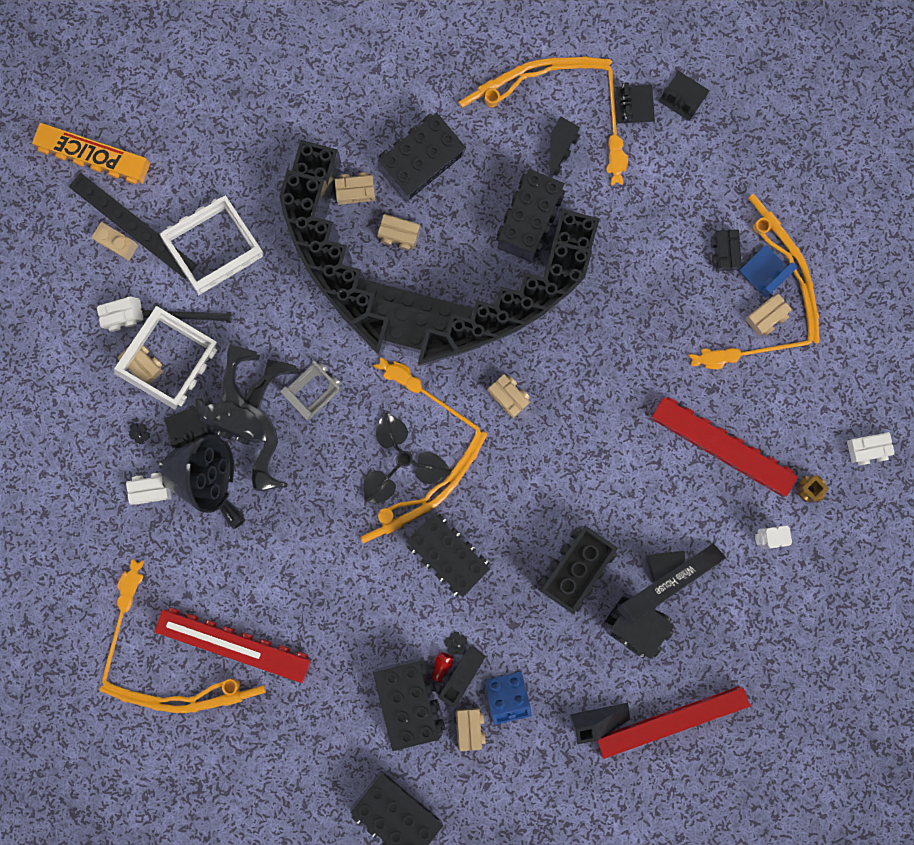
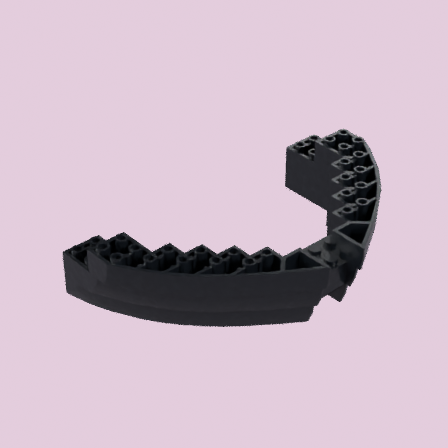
[279,140,600,366]

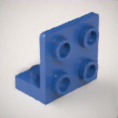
[739,245,798,298]
[484,672,532,725]

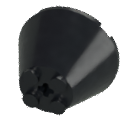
[159,434,234,513]

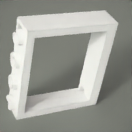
[160,195,263,296]
[114,306,217,409]

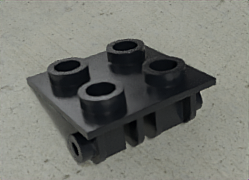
[658,71,710,121]
[615,82,655,124]
[164,407,210,450]

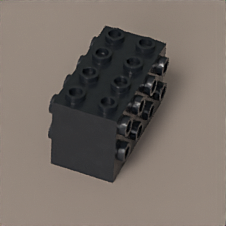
[377,112,466,203]
[496,169,566,263]
[406,513,490,598]
[537,525,618,614]
[602,593,674,659]
[373,657,445,751]
[350,770,444,845]

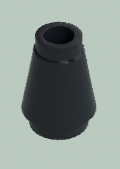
[220,500,245,529]

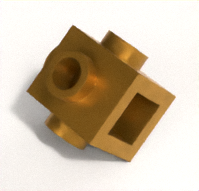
[796,475,829,503]

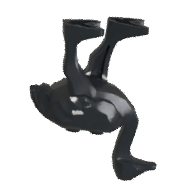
[195,344,299,492]

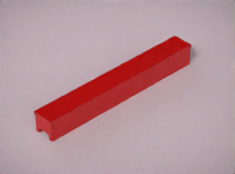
[597,686,751,759]

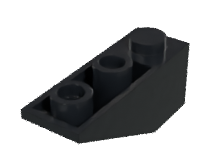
[549,116,581,178]
[438,646,486,709]
[570,702,630,745]

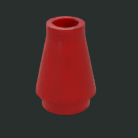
[431,652,454,683]

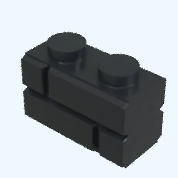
[710,229,742,271]

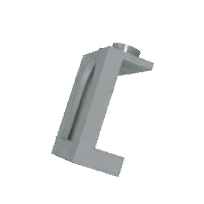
[280,361,341,421]

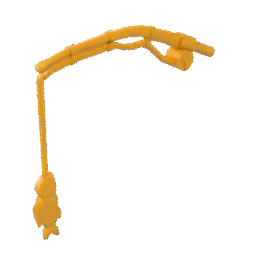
[458,56,628,186]
[688,193,820,369]
[360,357,487,544]
[99,559,266,713]

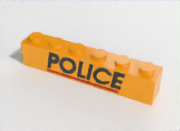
[32,123,150,185]

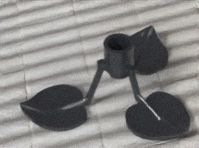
[363,413,450,503]

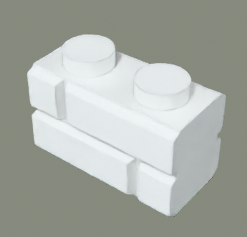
[97,296,143,332]
[847,432,894,466]
[126,473,171,505]
[755,526,792,548]

